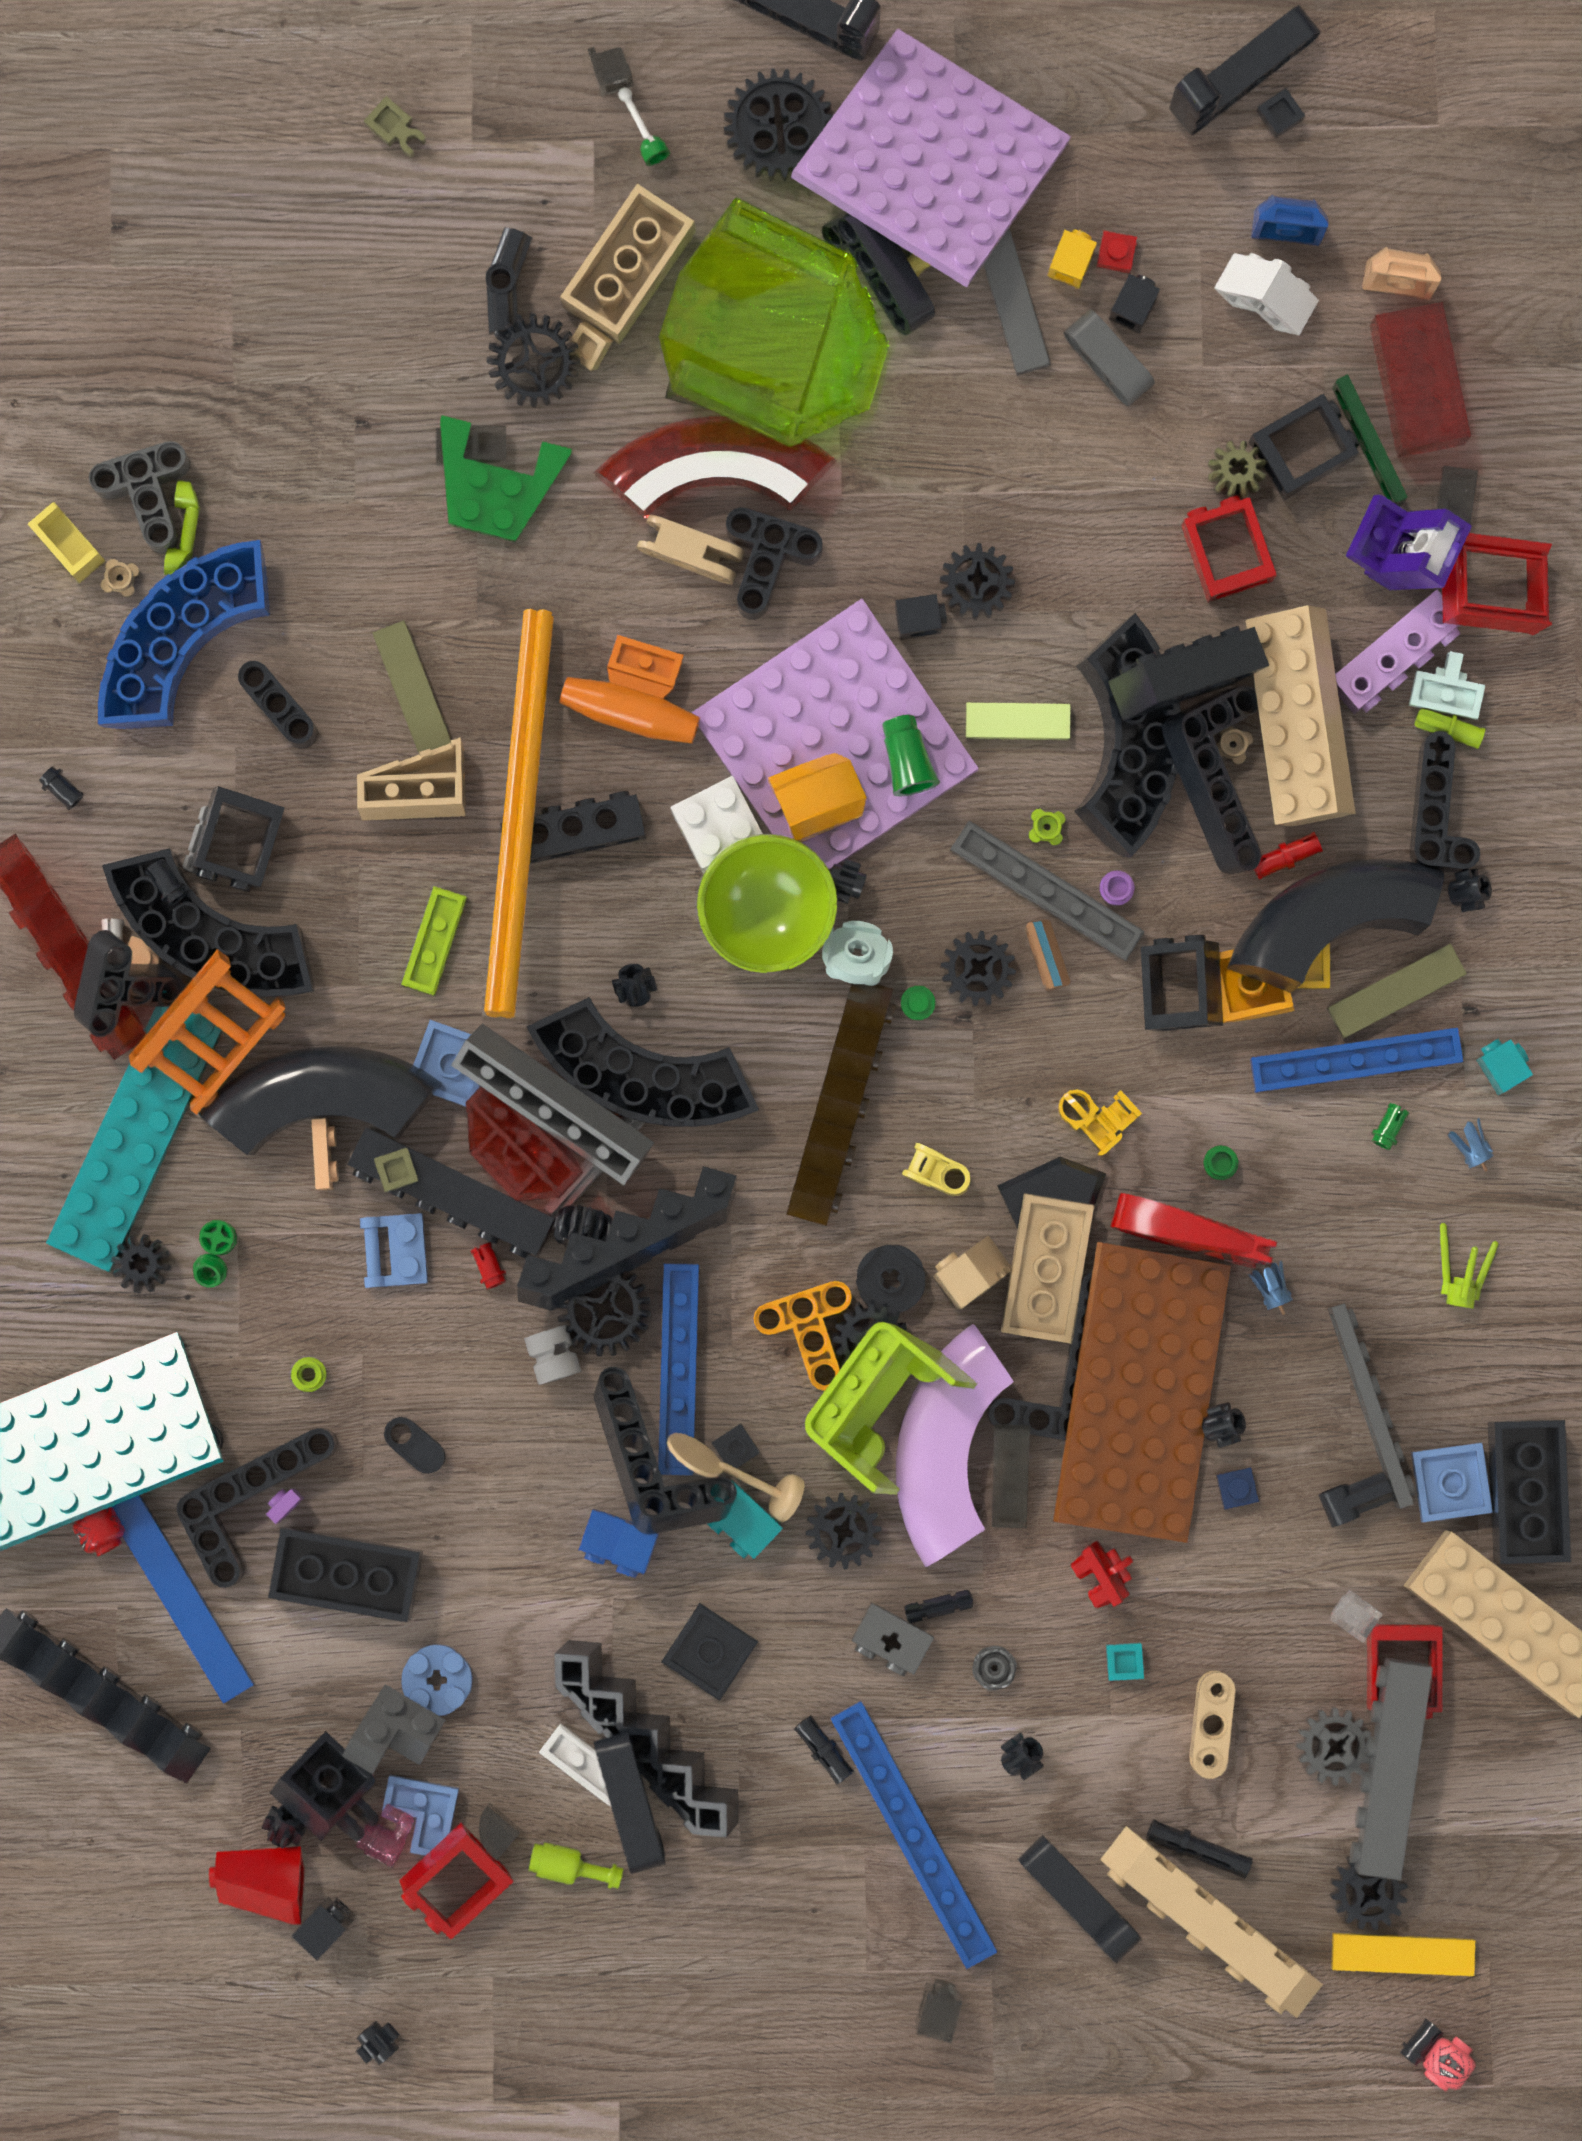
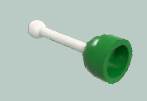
[618,88,670,166]

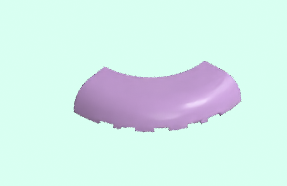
[896,1324,1014,1567]

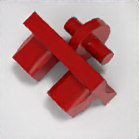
[1070,1540,1134,1608]

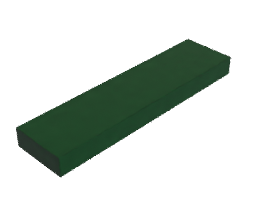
[1332,374,1408,506]

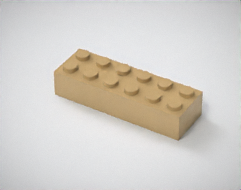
[1246,605,1356,826]
[1403,1530,1582,1718]

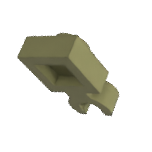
[363,96,426,158]

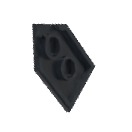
[997,1157,1106,1230]

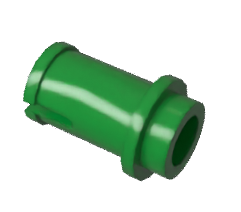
[1371,1103,1409,1150]

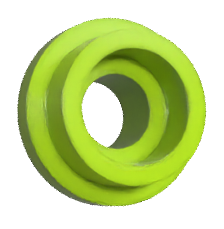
[291,1357,327,1392]

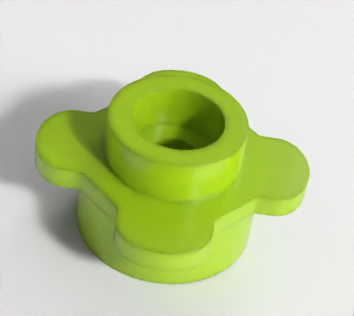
[1029,809,1065,846]

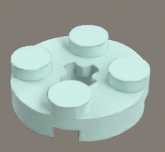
[822,921,893,986]

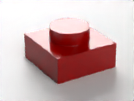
[1096,230,1137,274]

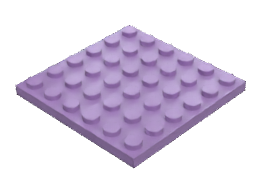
[791,29,1071,288]
[692,599,979,871]

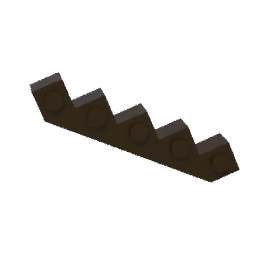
[786,983,896,1226]

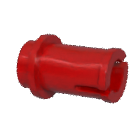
[470,1242,507,1290]

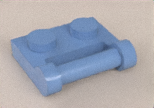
[360,1213,428,1288]

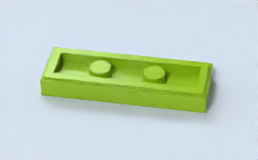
[401,886,467,996]

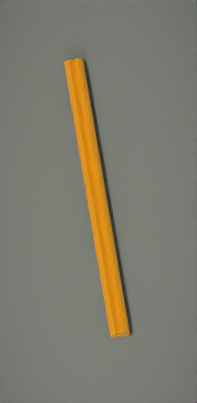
[484,609,554,1018]

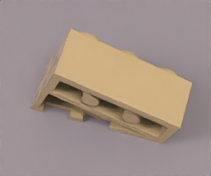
[357,737,466,821]
[933,1236,1011,1310]

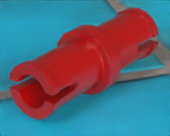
[1254,832,1323,880]

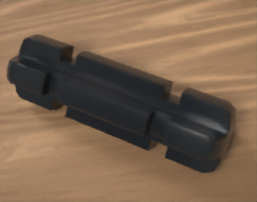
[904,1590,973,1623]

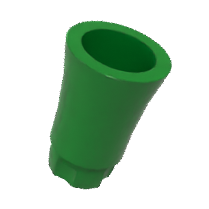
[882,714,940,796]

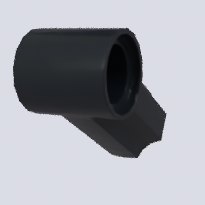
[1318,1472,1395,1528]

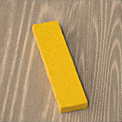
[1331,1933,1475,1976]

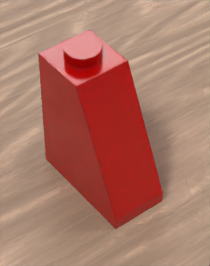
[209,1846,305,1925]

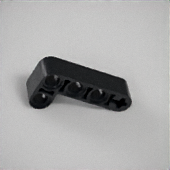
[821,211,935,335]
[1410,731,1480,873]
[594,1732,666,1874]
[1017,1835,1142,1964]

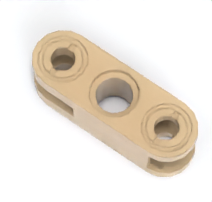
[636,515,745,584]
[1189,1670,1235,1779]

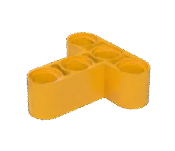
[754,1281,852,1391]

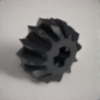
[554,1205,612,1248]
[111,1234,172,1294]

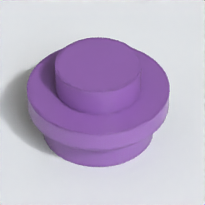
[1099,871,1134,906]

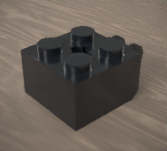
[270,1731,379,1841]

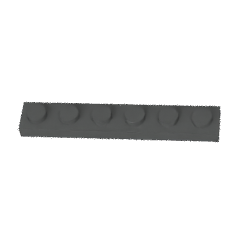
[1327,1303,1416,1509]

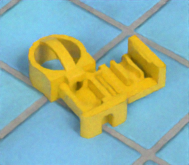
[1058,1089,1142,1156]

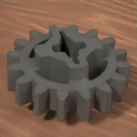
[1295,1707,1372,1786]

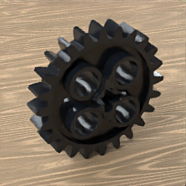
[724,68,834,182]

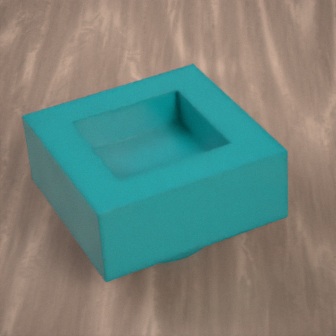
[1106,1642,1144,1681]

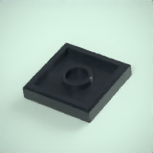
[661,1603,758,1701]

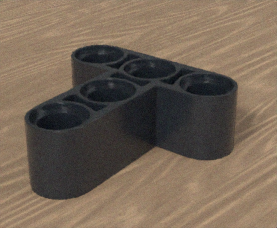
[726,507,823,620]
[74,930,186,1038]

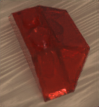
[465,1086,584,1202]

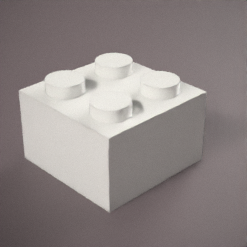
[671,775,763,874]

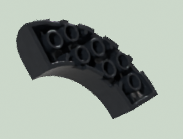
[1074,613,1181,858]
[102,848,315,997]
[1227,859,1444,993]
[526,997,759,1127]
[198,1046,442,1155]

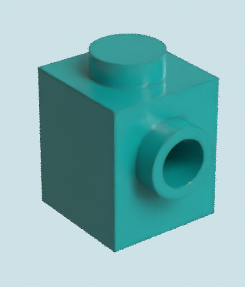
[1476,1038,1533,1095]

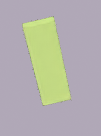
[966,702,1070,740]

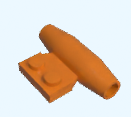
[560,635,700,744]

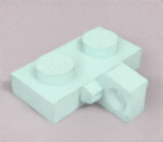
[1408,651,1485,720]

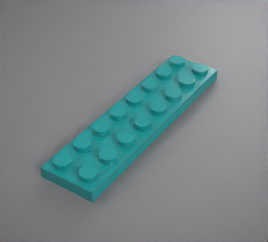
[46,990,223,1272]

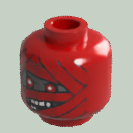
[72,1506,125,1557]

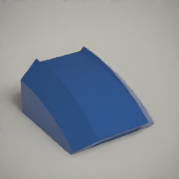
[1251,194,1328,246]

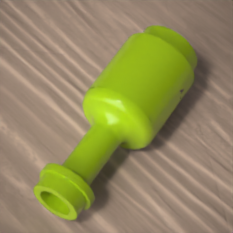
[528,1842,623,1889]

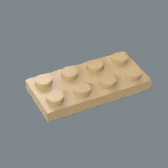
[1000,1193,1094,1344]

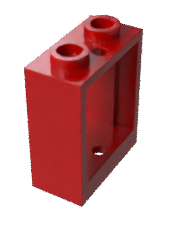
[1181,496,1277,603]
[1367,1624,1442,1719]
[399,1822,514,1940]

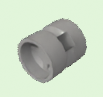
[524,1325,582,1385]

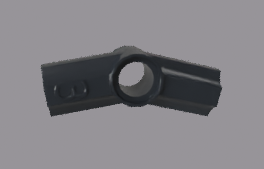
[485,227,533,335]

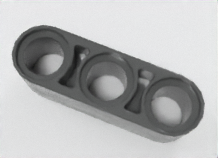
[1063,309,1155,406]

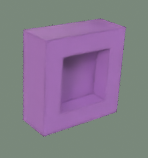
[266,1488,304,1524]

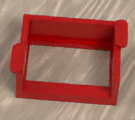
[1442,533,1552,635]

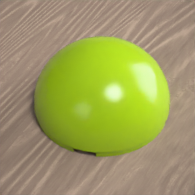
[697,834,837,973]

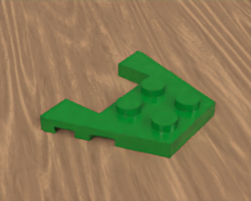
[440,415,572,542]

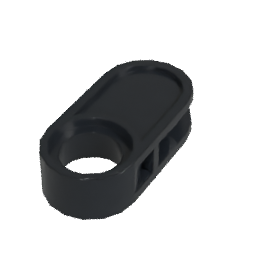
[384,1417,446,1474]

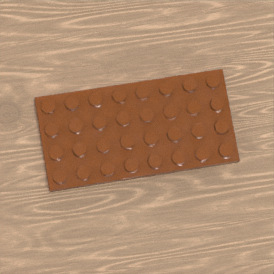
[1053,1242,1231,1543]

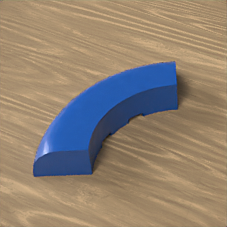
[98,540,270,729]

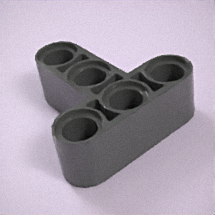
[89,441,190,554]

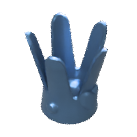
[1448,1118,1494,1172]
[1248,1261,1293,1315]

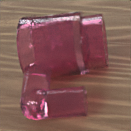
[356,1803,413,1868]

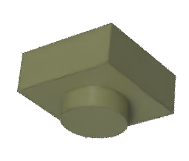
[374,1148,419,1193]

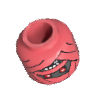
[1423,2036,1476,2092]

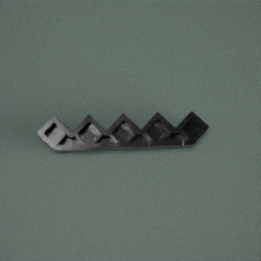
[517,1166,737,1311]
[0,1608,211,1784]
[555,1640,739,1838]

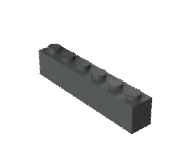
[451,1023,654,1185]
[1350,1657,1432,1880]

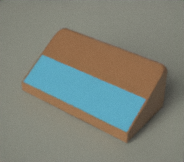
[1025,919,1070,992]

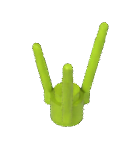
[1440,1223,1499,1309]

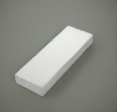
[539,1723,645,1807]

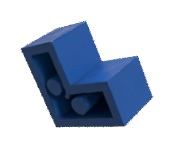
[579,1509,659,1578]

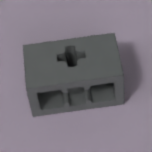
[852,1602,934,1677]

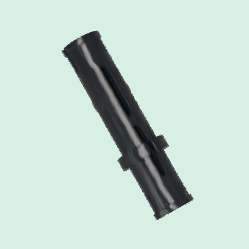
[1146,1819,1253,1879]

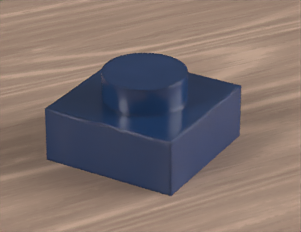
[1216,1467,1259,1509]

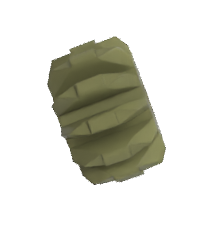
[1208,441,1266,499]

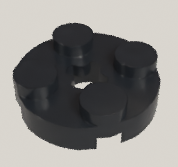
[856,1245,926,1314]

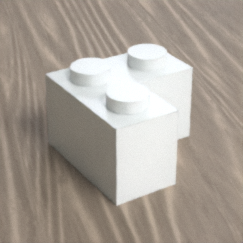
[1214,253,1319,336]

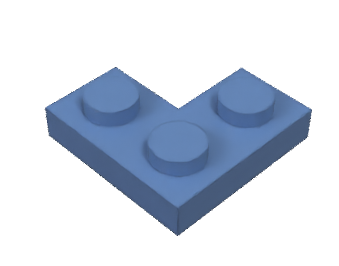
[382,1775,459,1856]

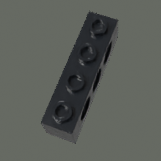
[500,791,646,864]

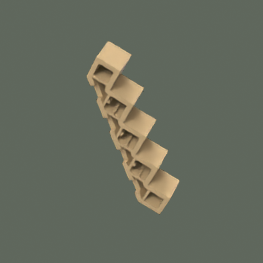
[1100,1826,1323,2018]

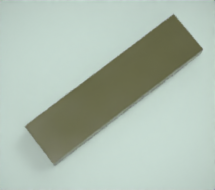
[372,621,451,754]
[1327,943,1467,1039]

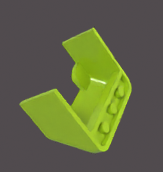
[805,1322,978,1495]

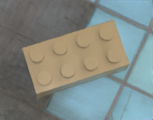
[560,184,696,345]

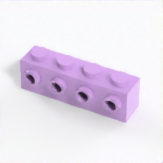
[1335,590,1461,714]

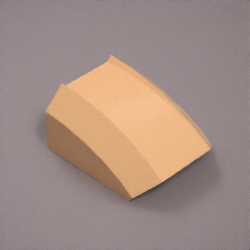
[1362,247,1441,300]

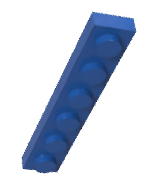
[1250,1028,1463,1093]
[658,1264,699,1475]

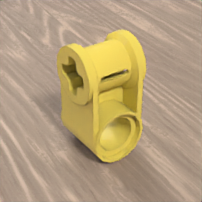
[902,1143,971,1196]

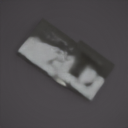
[435,425,506,465]

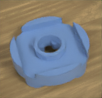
[401,1644,473,1716]

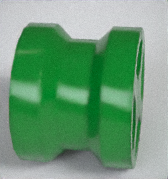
[199,1220,237,1256]

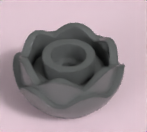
[972,1646,1017,1690]

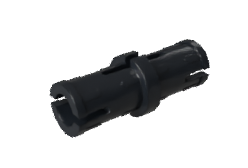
[793,1715,854,1785]

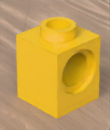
[1048,230,1097,289]

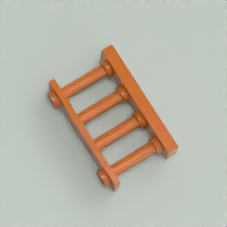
[129,949,286,1115]

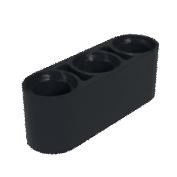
[238,660,318,749]

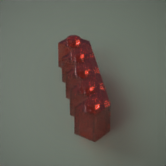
[0,833,147,1060]

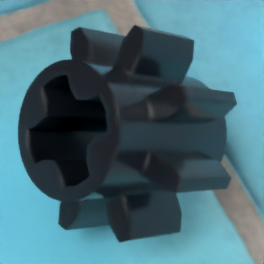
[830,859,867,904]
[1448,868,1492,913]
[612,964,657,1007]
[1202,1402,1246,1448]
[1001,1733,1044,1780]
[261,1805,307,1848]
[356,2020,399,2065]

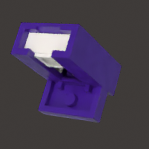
[1346,495,1472,590]

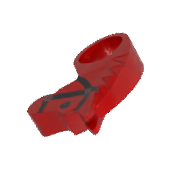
[1110,1193,1277,1268]

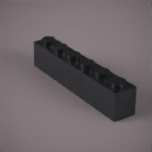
[347,1127,555,1259]

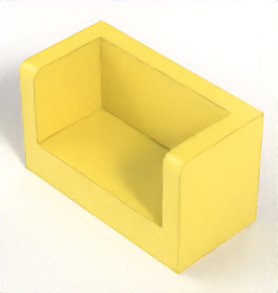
[28,502,105,583]

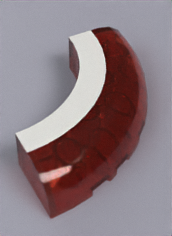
[594,416,836,519]

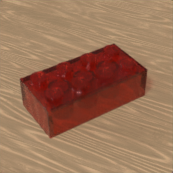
[1369,302,1471,458]

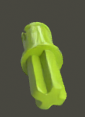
[1415,708,1485,749]

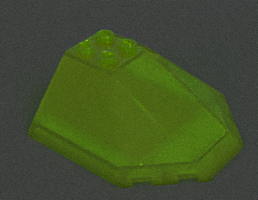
[659,197,889,447]

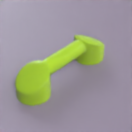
[164,480,200,575]

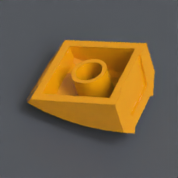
[768,753,867,842]
[1219,949,1295,1023]

